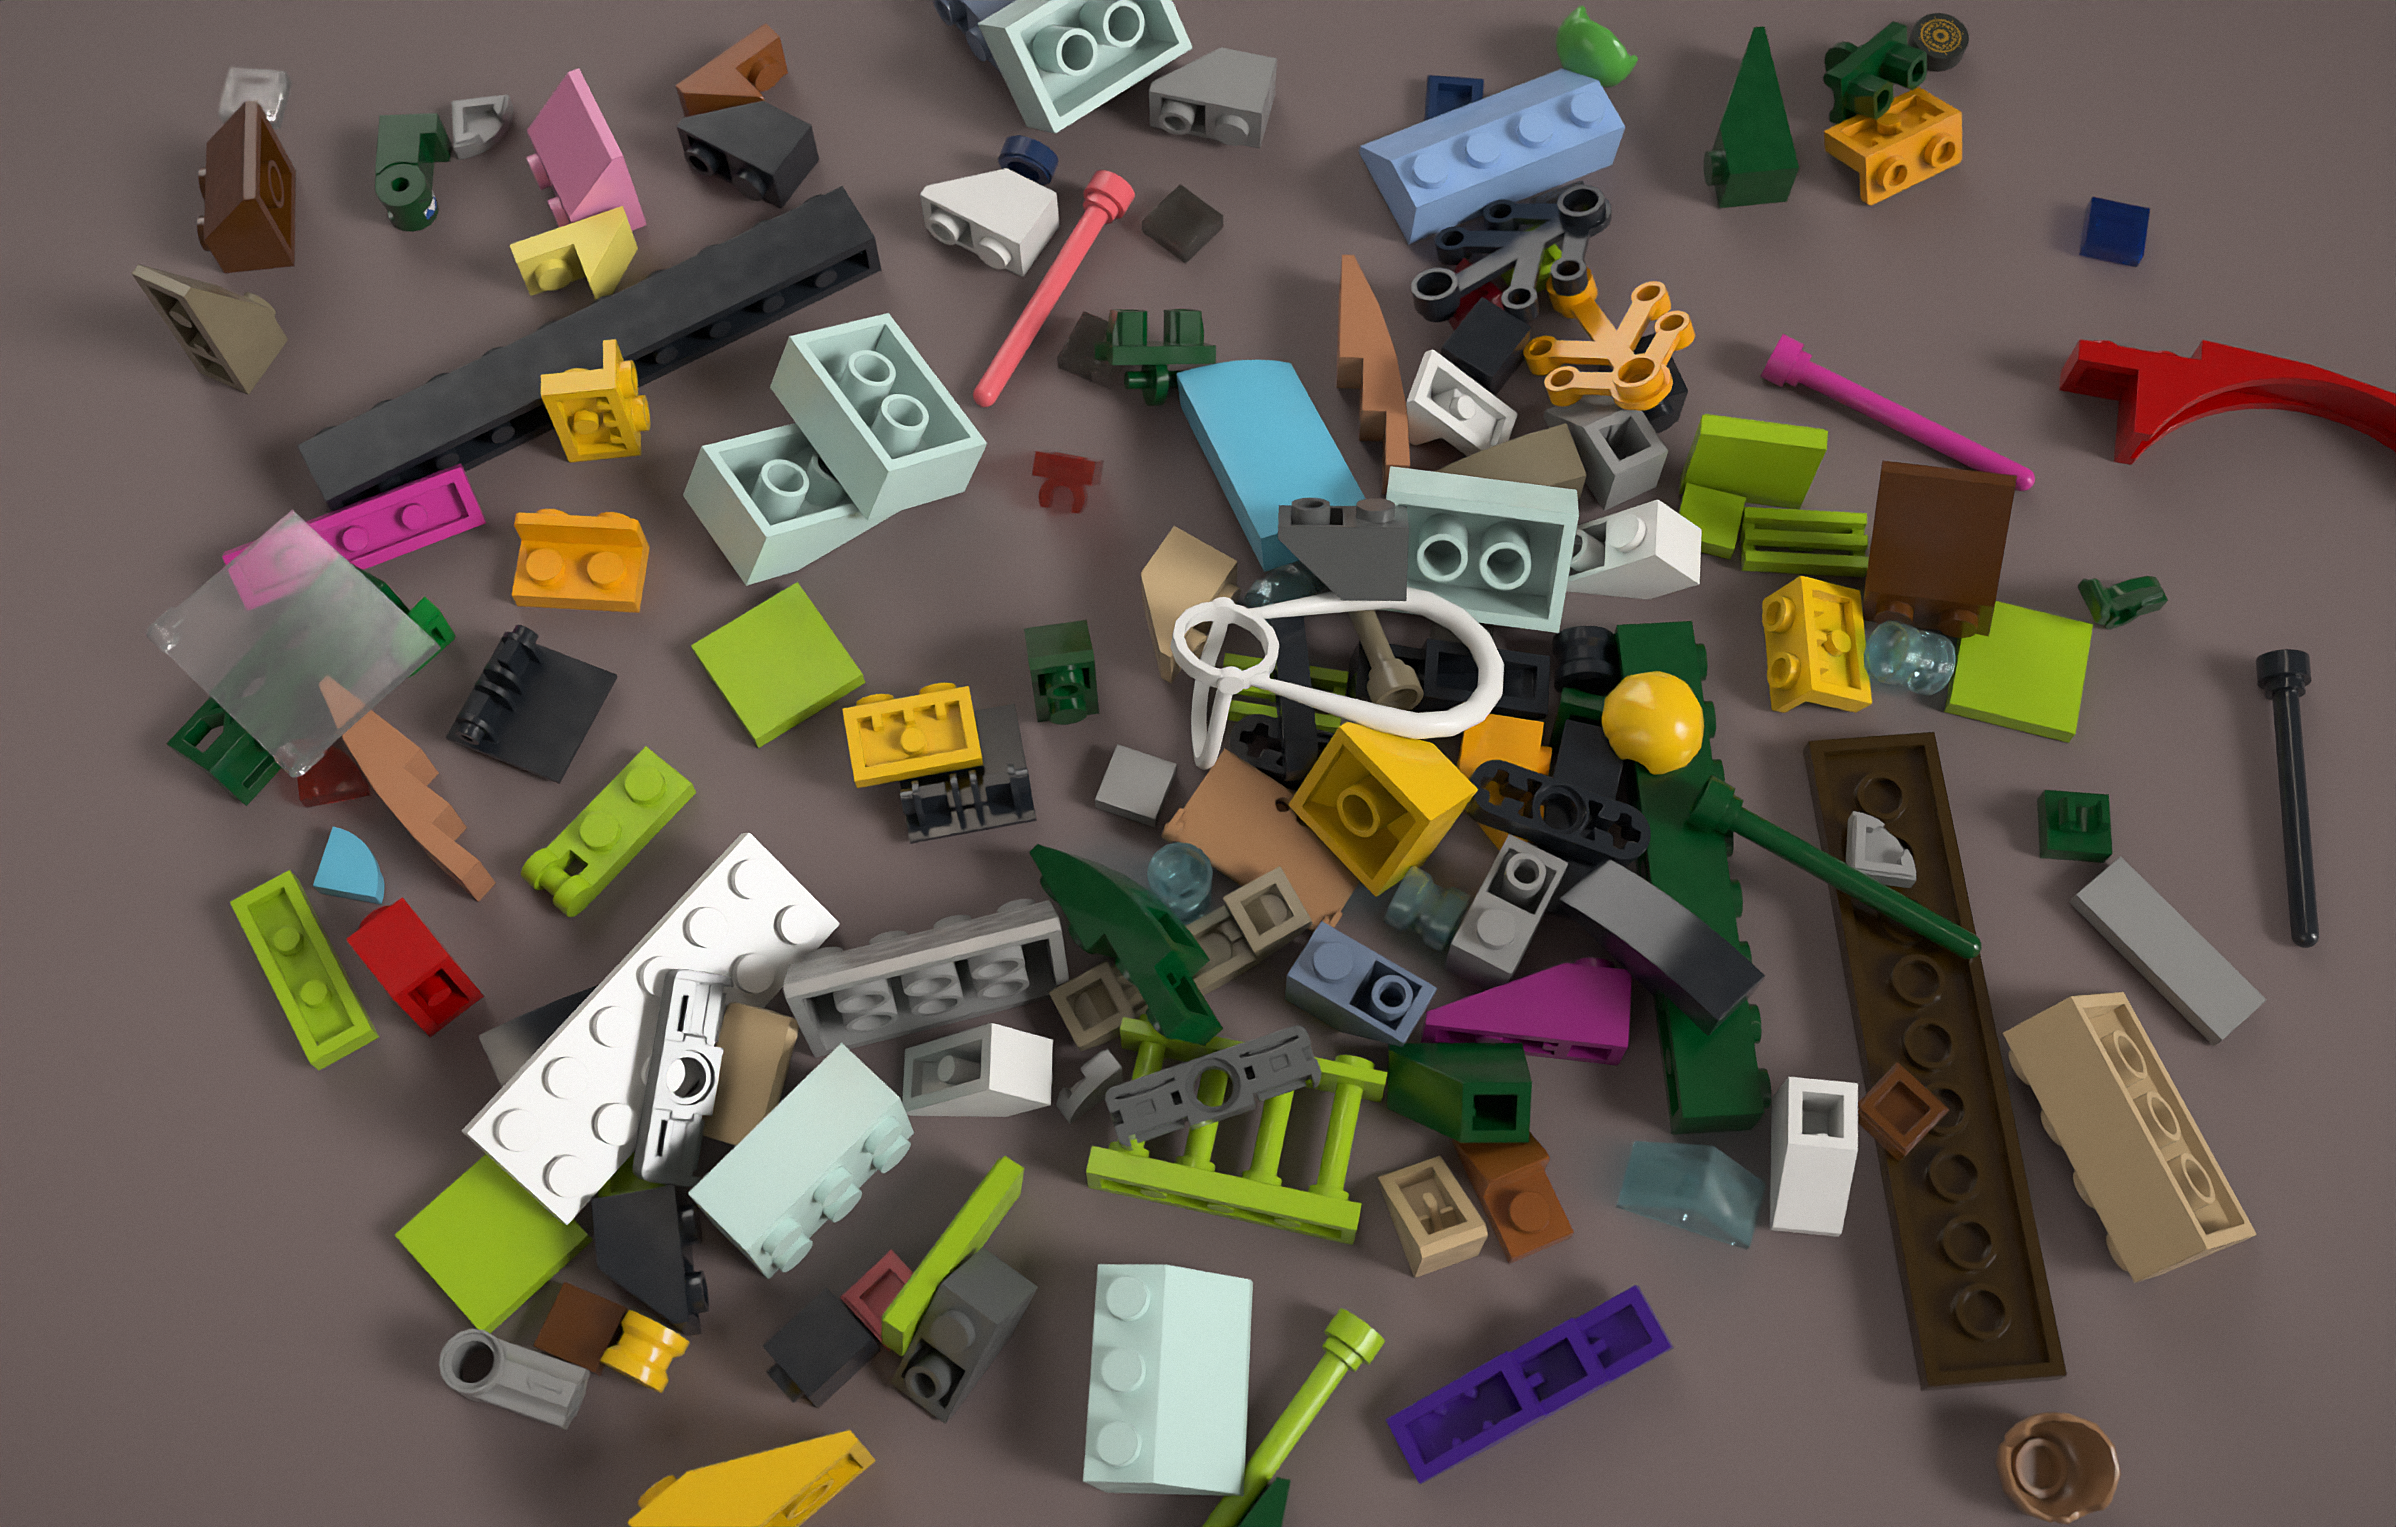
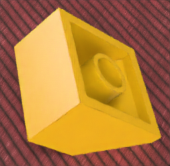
[1288,722,1478,897]

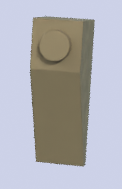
[131,264,288,395]

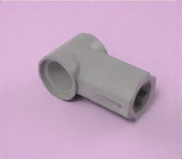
[439,1329,590,1430]

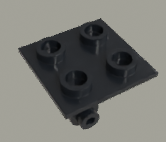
[446,625,618,784]
[900,704,1037,844]

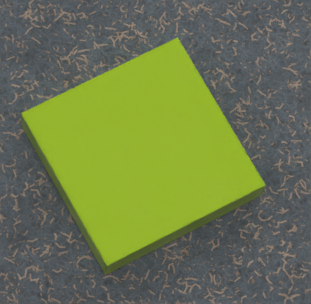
[1679,414,1828,510]
[691,582,865,748]
[1944,601,2093,743]
[395,1154,593,1334]

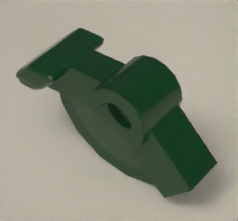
[2078,576,2168,629]

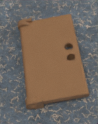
[1161,748,1360,933]

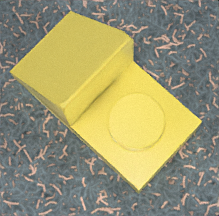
[510,206,638,300]

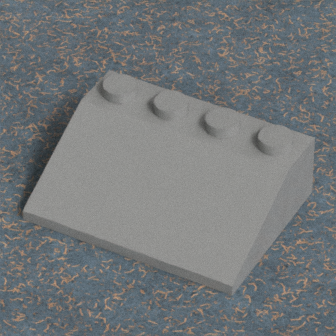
[783,899,1069,1058]

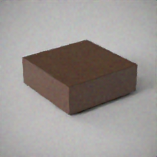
[1858,1062,1949,1161]
[533,1282,629,1376]

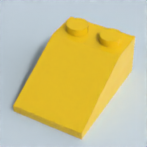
[627,1430,876,1527]

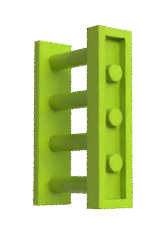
[1086,1014,1387,1245]

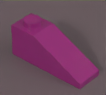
[1420,958,1632,1066]

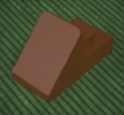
[675,23,788,117]
[1452,1132,1574,1264]

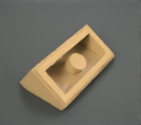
[702,1002,799,1146]

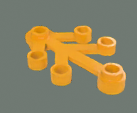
[1523,266,1695,411]

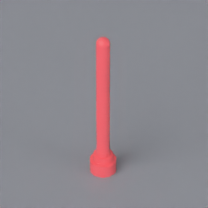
[973,170,1135,407]

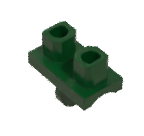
[1823,21,1927,124]
[1095,309,1216,406]

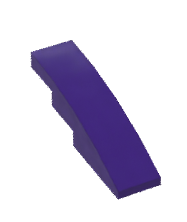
[1385,1285,1674,1484]

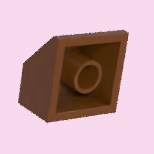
[197,100,296,274]

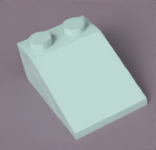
[683,423,899,586]

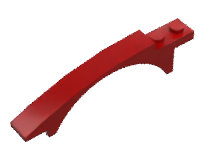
[2059,339,2396,465]

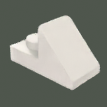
[1406,349,1518,456]

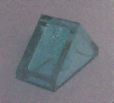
[1616,1141,1766,1250]

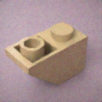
[1141,526,1241,683]

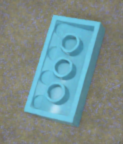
[1176,360,1366,572]

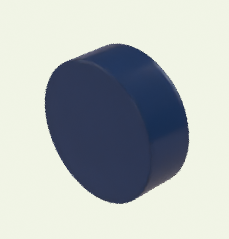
[998,135,1059,186]

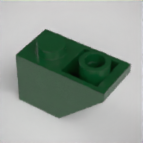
[1024,620,1099,725]
[1387,1043,1532,1143]

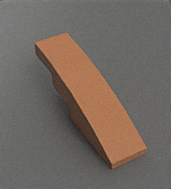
[1336,254,1410,494]
[320,677,496,902]

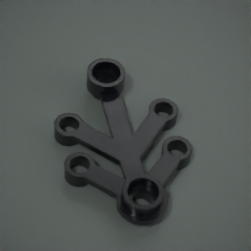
[1411,185,1612,323]

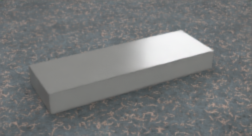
[2069,856,2267,1046]

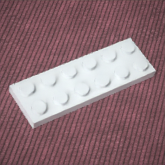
[461,833,840,1225]

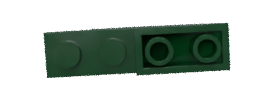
[1029,844,1223,1046]

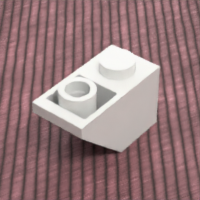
[920,168,1060,277]
[1566,499,1702,600]
[1770,1077,1858,1237]

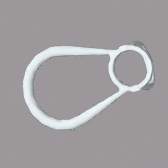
[1170,586,1504,770]

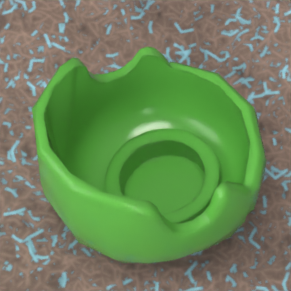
[1556,6,1638,88]

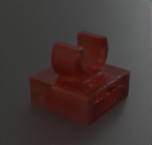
[1032,450,1104,514]

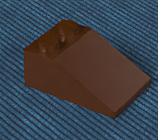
[1862,460,2017,638]

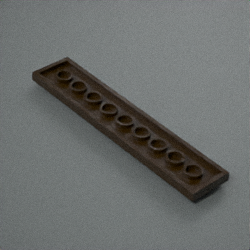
[1803,732,2067,1391]

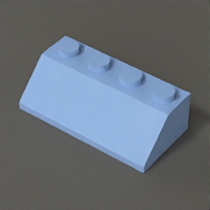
[1359,68,1625,244]

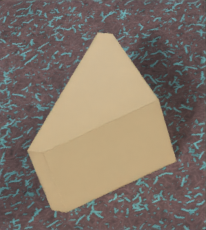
[1377,1156,1488,1278]

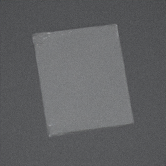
[146,510,441,778]

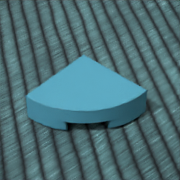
[313,826,385,905]

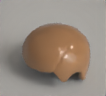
[1996,1412,2121,1524]

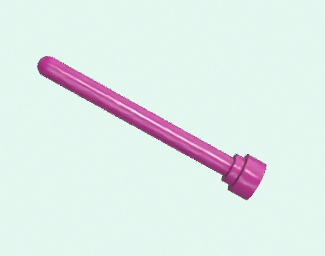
[1760,334,2035,491]

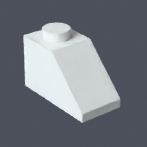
[902,1023,1053,1117]

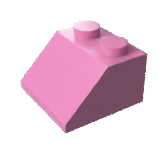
[526,68,647,231]

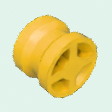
[600,1310,690,1393]

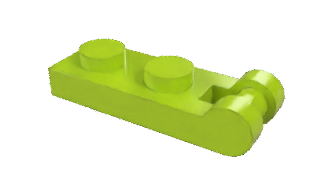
[520,746,696,917]

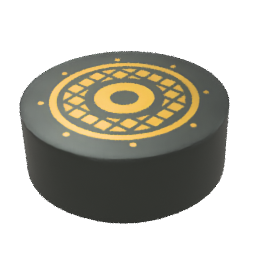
[1908,13,1969,71]

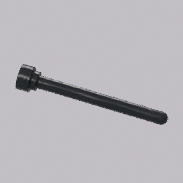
[2255,649,2319,948]

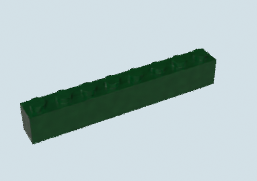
[1610,621,1771,1135]

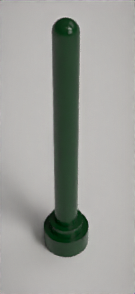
[1685,775,1982,959]

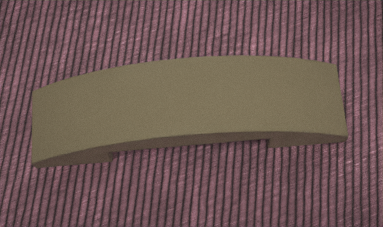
[1048,866,1313,1052]

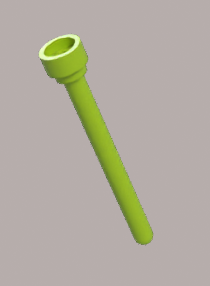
[1202,1308,1385,1527]

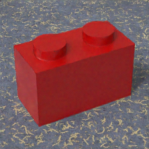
[346,897,484,1038]

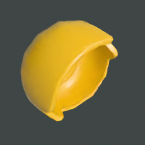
[1602,671,1704,775]

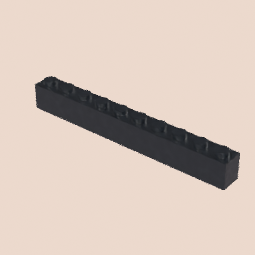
[297,186,882,511]

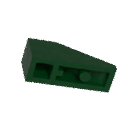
[1703,26,1799,208]

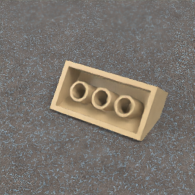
[2003,992,2257,1283]

